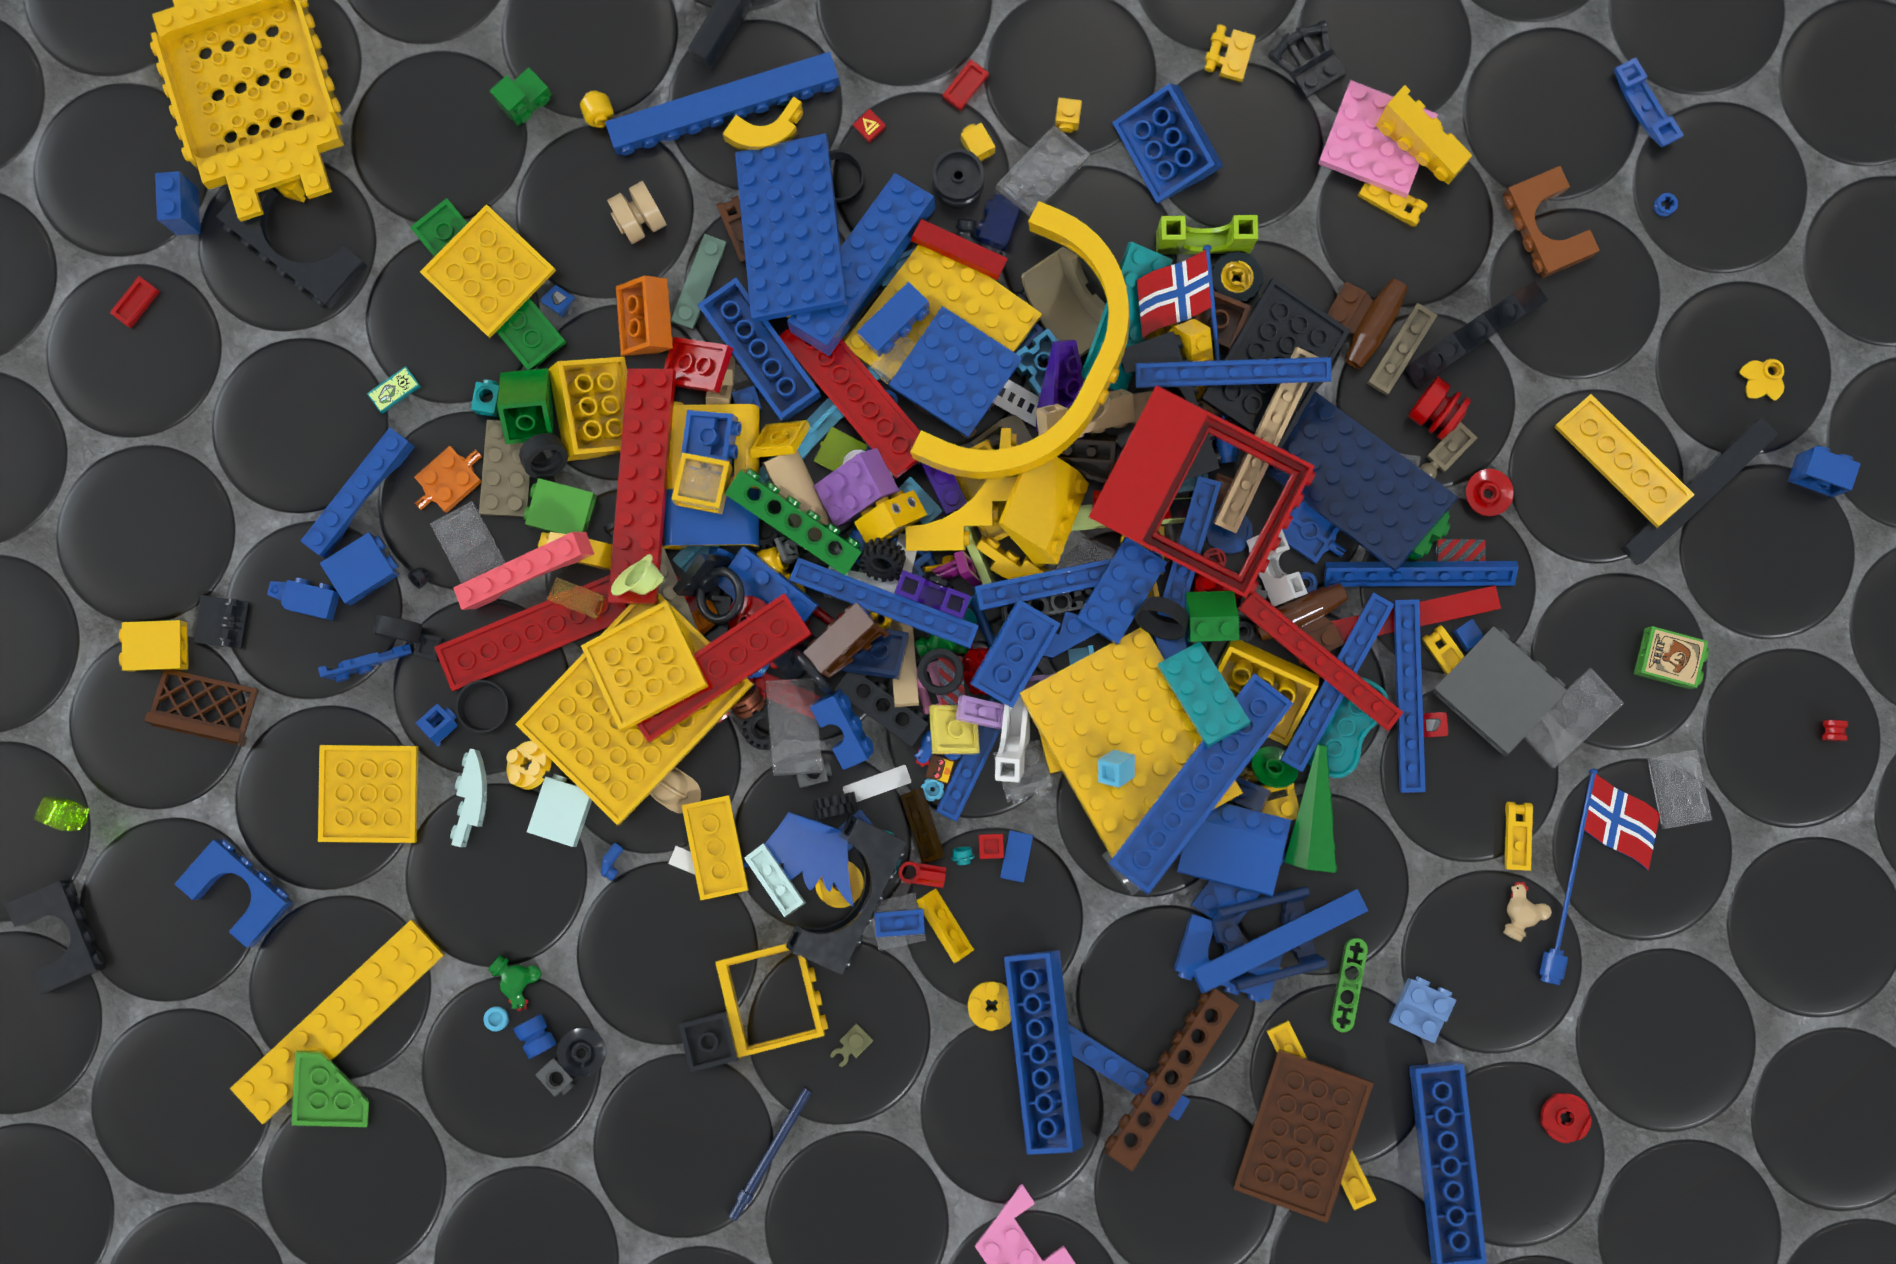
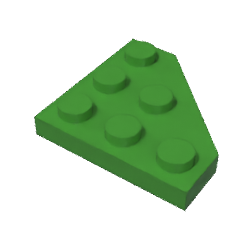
[292,1050,370,1127]

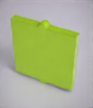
[814,426,867,471]

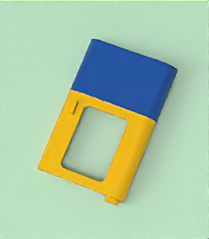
[663,402,759,550]

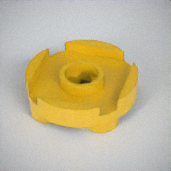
[506,741,552,790]
[815,861,864,908]
[967,981,1011,1031]

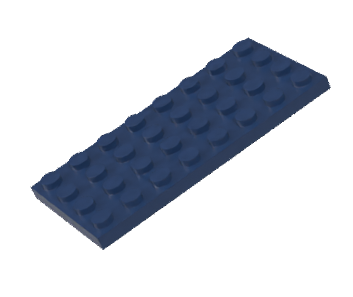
[1265,391,1458,572]

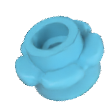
[921,778,944,801]

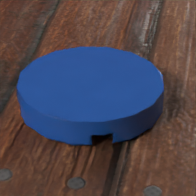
[1206,510,1253,555]

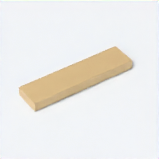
[889,620,919,707]

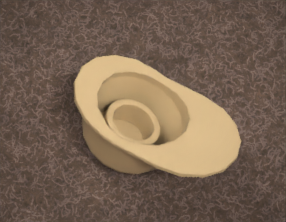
[650,767,701,813]

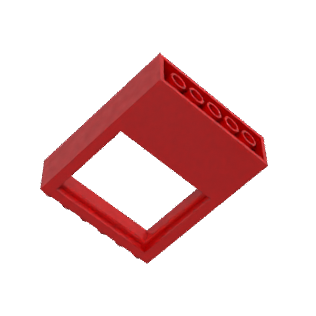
[1089,386,1316,598]

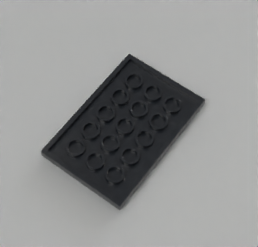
[1200,278,1351,448]

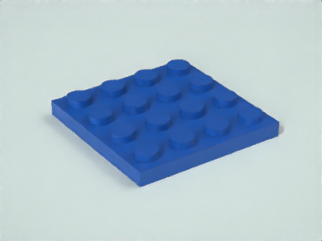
[889,306,1022,439]

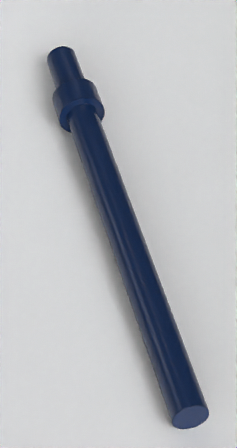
[728,1088,812,1221]

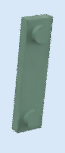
[671,234,727,330]

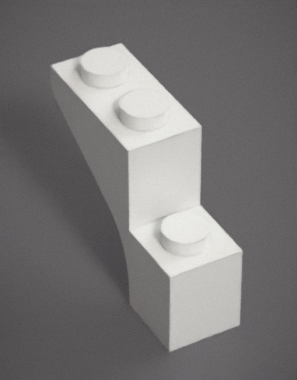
[995,697,1030,782]

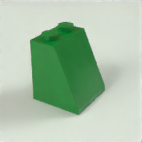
[497,368,554,444]

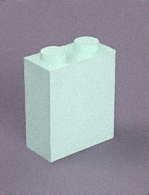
[527,774,592,847]

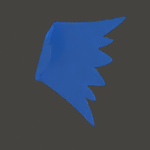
[744,811,854,907]

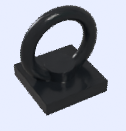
[673,553,745,624]
[773,632,832,694]

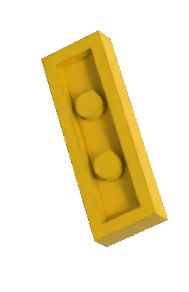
[916,888,974,963]

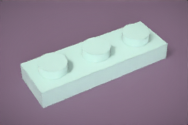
[744,844,806,917]

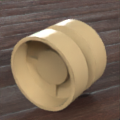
[607,181,667,244]

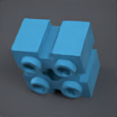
[1016,328,1058,397]

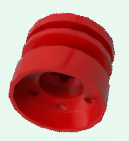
[1408,376,1471,440]

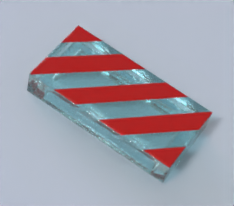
[1436,539,1486,561]
[938,656,965,705]

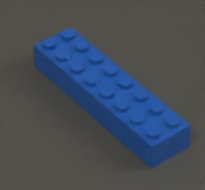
[787,173,935,356]
[1004,950,1083,1155]
[1409,1061,1487,1264]

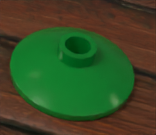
[1251,746,1298,788]

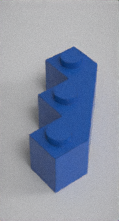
[1042,612,1098,660]

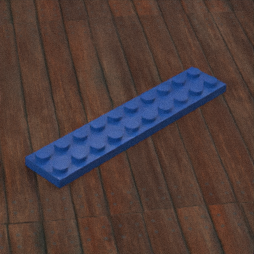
[1108,673,1293,895]

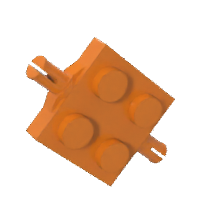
[414,446,482,513]

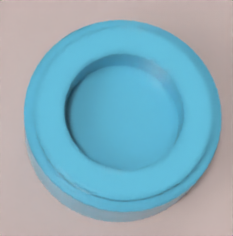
[484,1006,509,1031]

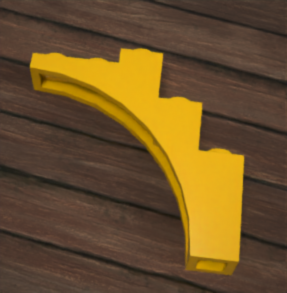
[906,428,1017,551]

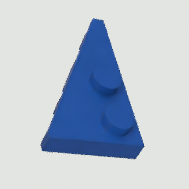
[318,644,413,682]

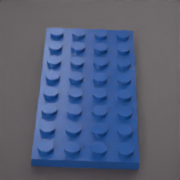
[735,133,847,323]

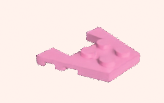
[975,1184,1076,1264]

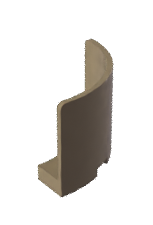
[1021,247,1106,357]

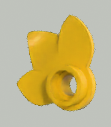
[1739,359,1784,401]

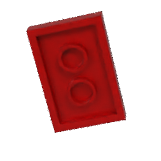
[663,337,734,393]

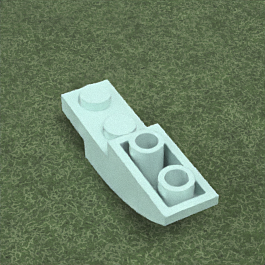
[450,749,487,847]

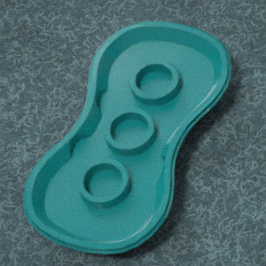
[1308,677,1389,778]

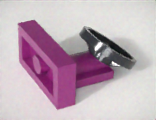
[922,550,983,589]

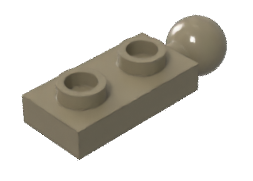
[1419,422,1477,479]

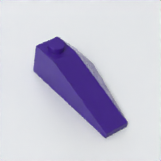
[1036,340,1091,434]

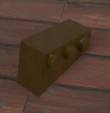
[1057,433,1118,484]

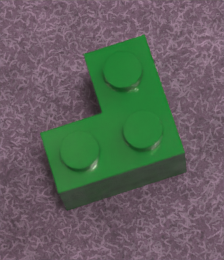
[490,67,552,126]

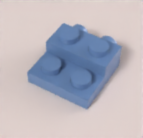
[1389,976,1456,1044]

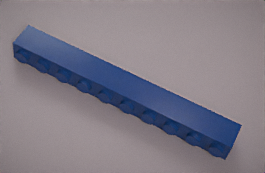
[605,52,840,155]

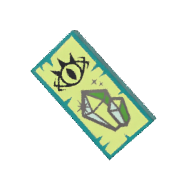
[367,366,421,414]

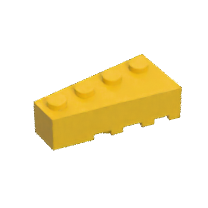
[1375,85,1472,185]

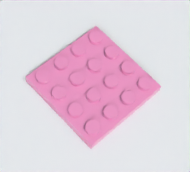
[1318,80,1438,198]

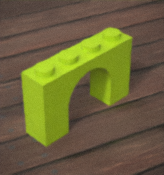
[1156,215,1258,254]

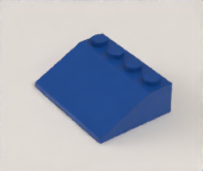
[1112,83,1224,203]
[1177,803,1291,897]

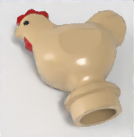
[1503,882,1552,942]

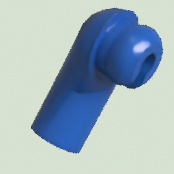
[601,843,623,881]

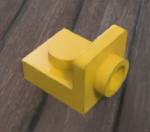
[1054,98,1082,132]

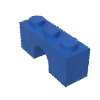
[810,689,874,770]

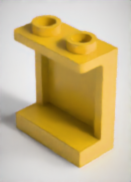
[119,620,188,672]

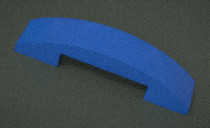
[1614,57,1684,148]

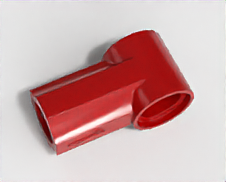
[898,861,946,888]

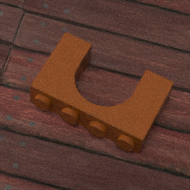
[1503,166,1600,278]

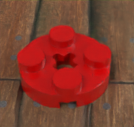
[1540,1093,1592,1143]

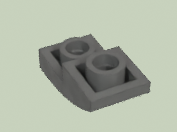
[774,536,806,564]

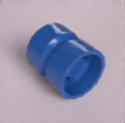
[513,1014,557,1059]

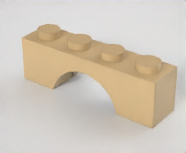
[1036,389,1135,438]

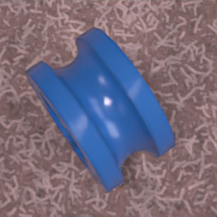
[1653,193,1678,217]

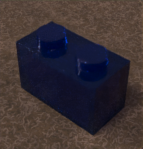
[976,193,1022,252]

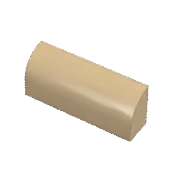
[762,449,833,550]

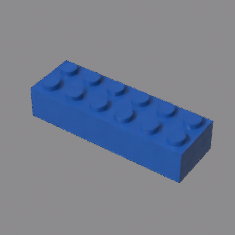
[697,278,821,423]

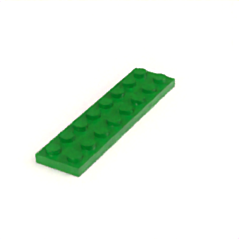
[410,198,566,370]

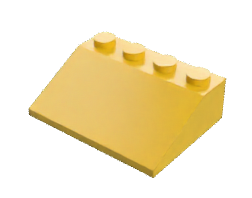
[548,357,627,461]
[998,457,1089,564]
[1217,639,1320,746]

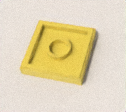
[929,705,980,754]

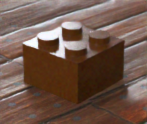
[1194,291,1251,354]

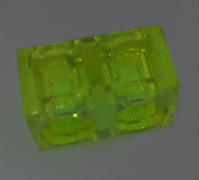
[34,796,89,831]

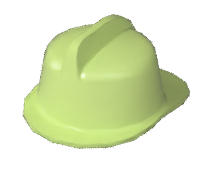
[611,554,664,595]

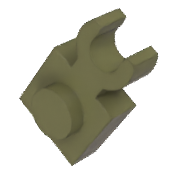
[830,1023,874,1067]

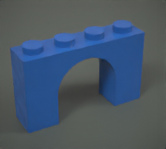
[175,839,292,948]
[1174,914,1283,1003]

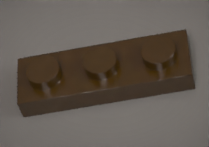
[900,788,945,864]

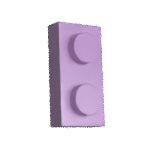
[956,695,1004,730]

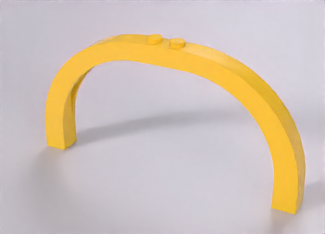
[910,201,1130,479]

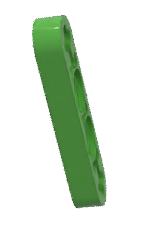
[1331,938,1368,1032]

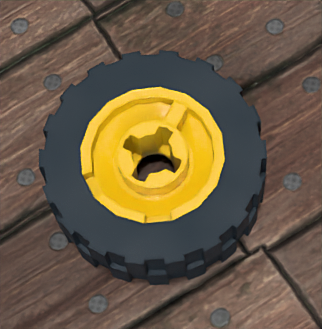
[1212,251,1263,304]

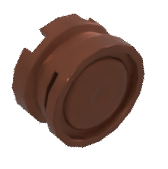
[733,683,765,719]

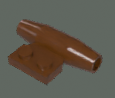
[1327,279,1408,369]
[1253,583,1348,665]

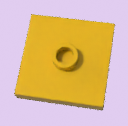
[749,420,810,458]

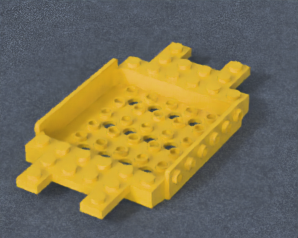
[150,0,344,222]

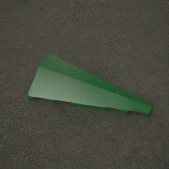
[1284,744,1337,873]

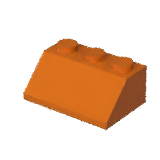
[616,275,673,356]

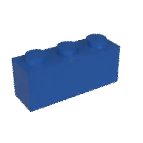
[857,282,930,357]

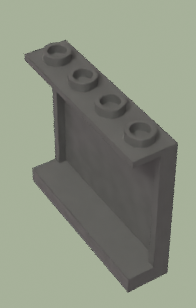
[1432,626,1567,757]

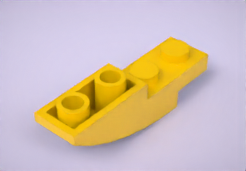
[976,535,1054,579]

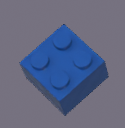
[1788,446,1861,497]

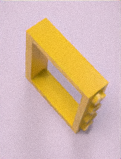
[715,943,828,1058]

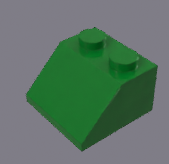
[1185,591,1239,642]

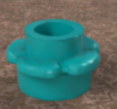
[951,846,975,865]

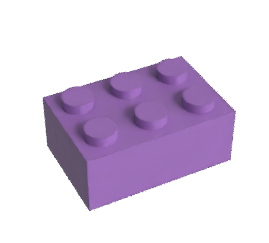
[814,448,899,527]

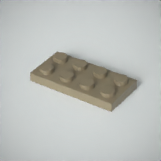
[479,420,533,518]

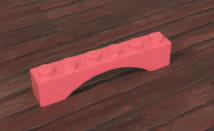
[453,532,594,610]

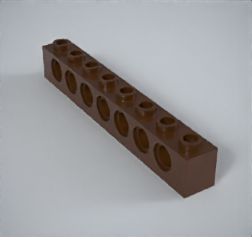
[1104,988,1239,1171]

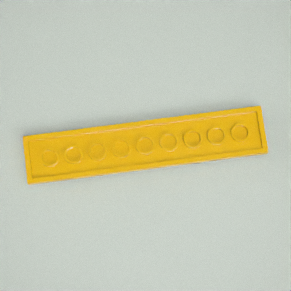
[230,919,445,1124]

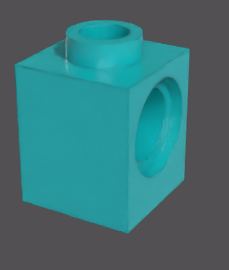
[471,379,499,418]

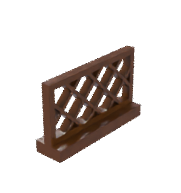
[144,669,259,747]

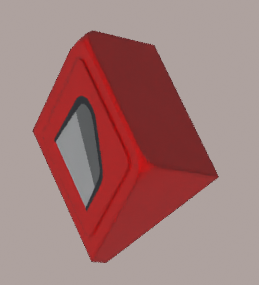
[1423,712,1448,738]

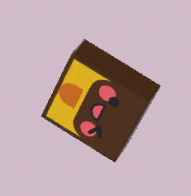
[925,755,955,784]

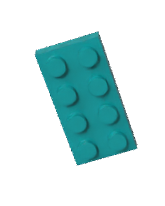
[1158,642,1250,748]

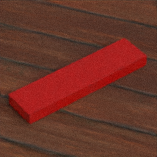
[911,219,1008,280]

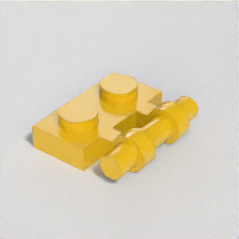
[1205,25,1256,82]

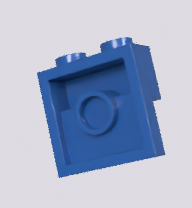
[681,410,742,465]

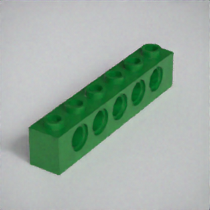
[725,468,863,576]

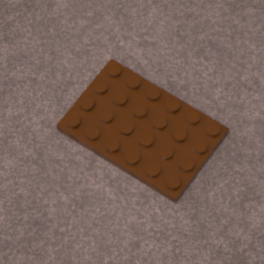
[1233,1049,1374,1223]

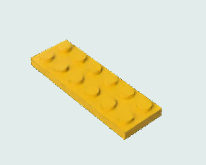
[1555,394,1695,528]

